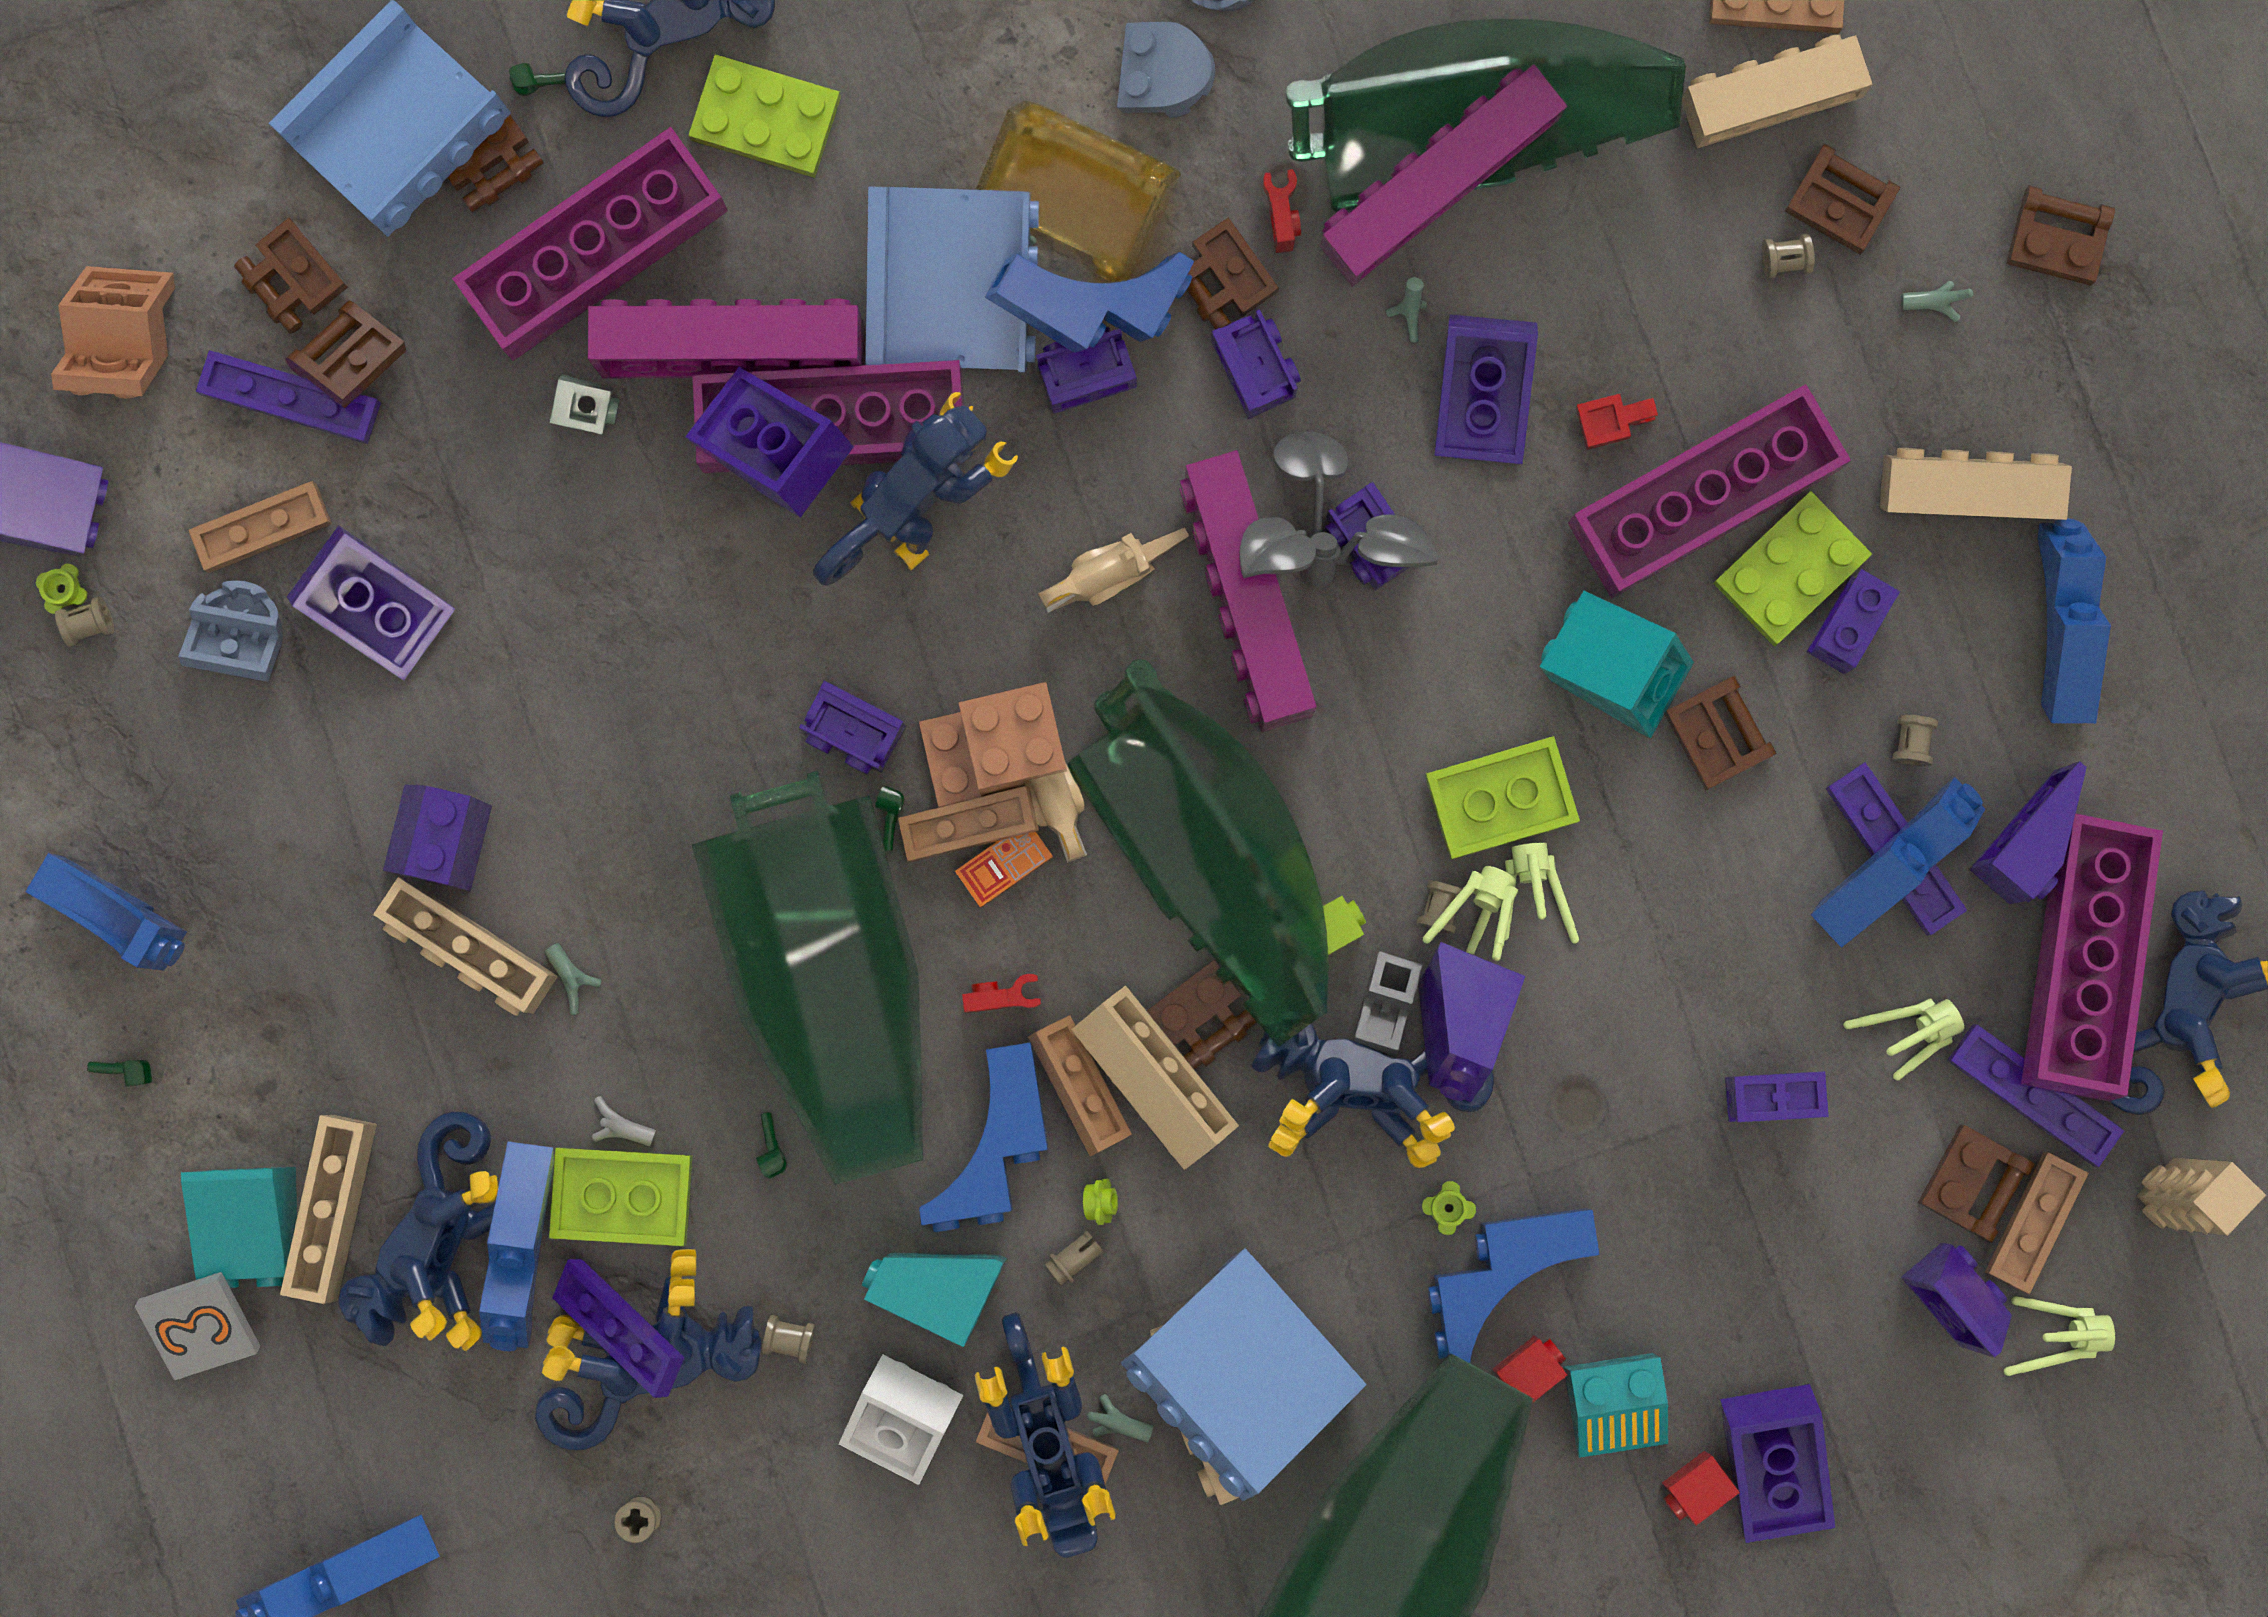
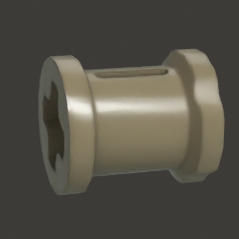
[1762,234,1815,279]
[55,596,114,647]
[1892,715,1938,766]
[1416,880,1462,934]
[762,1314,815,1364]
[614,1496,662,1543]

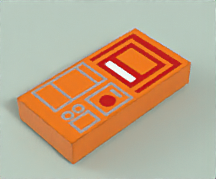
[955,832,1054,908]

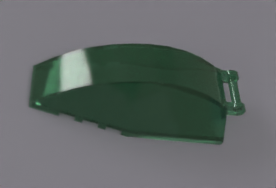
[1285,19,1686,212]
[1067,659,1329,1047]
[692,771,924,1185]
[1257,1353,1533,1617]

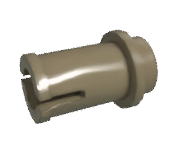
[1044,1230,1104,1286]

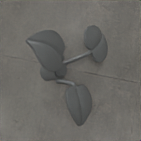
[1239,431,1438,586]

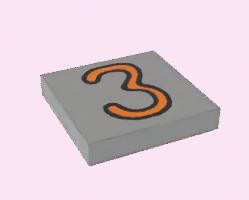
[135,1272,260,1380]

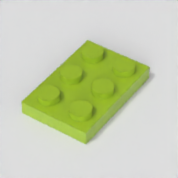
[688,54,841,178]
[1713,491,1872,647]
[1425,736,1580,860]
[549,1148,693,1246]

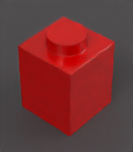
[1492,1336,1568,1409]
[1662,1451,1740,1526]

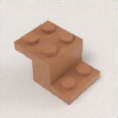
[51,266,175,399]
[919,682,1067,808]

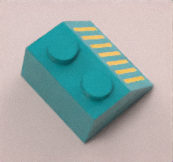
[1564,1353,1668,1458]

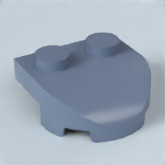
[1117,22,1215,118]
[178,581,283,682]

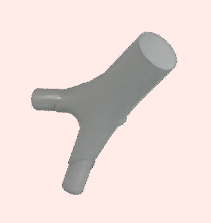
[592,1096,656,1147]

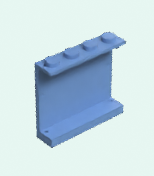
[269,0,511,237]
[866,186,1039,372]
[1121,1248,1367,1501]

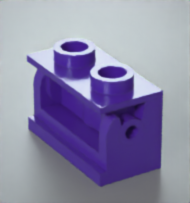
[1211,309,1301,419]
[1036,327,1137,414]
[1325,481,1410,591]
[1806,569,1900,674]
[799,680,906,775]
[1725,1071,1829,1122]

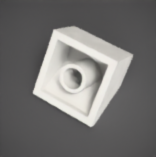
[839,1354,963,1485]

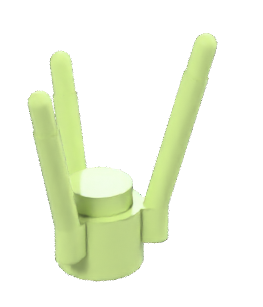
[1505,843,1579,944]
[1423,866,1518,961]
[1843,998,1964,1080]
[2004,1296,2115,1376]

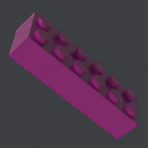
[1320,64,1568,287]
[452,127,728,361]
[588,299,865,379]
[692,360,964,473]
[1568,384,1851,599]
[1179,450,1317,733]
[2021,814,2163,1101]

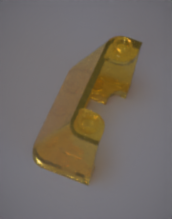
[975,101,1181,282]

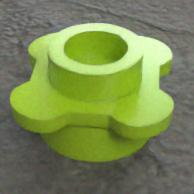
[36,564,87,614]
[1083,1179,1118,1225]
[1422,1181,1476,1235]

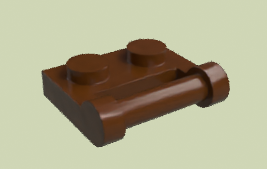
[1784,143,1901,255]
[2006,185,2115,286]
[285,300,407,408]
[1664,675,1777,790]
[1918,1125,2035,1243]

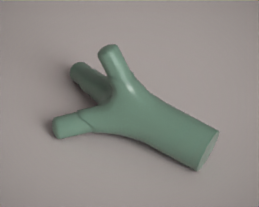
[1386,277,1427,343]
[1901,281,1973,322]
[544,943,601,1015]
[1087,1394,1153,1443]

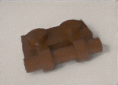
[447,115,544,213]
[234,217,348,334]
[1187,217,1279,330]
[1147,960,1260,1070]

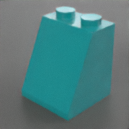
[1540,591,1694,738]
[181,1167,297,1288]
[861,1253,1007,1347]

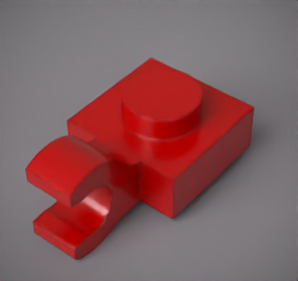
[1263,169,1301,253]
[1576,394,1658,450]
[962,974,1041,1013]

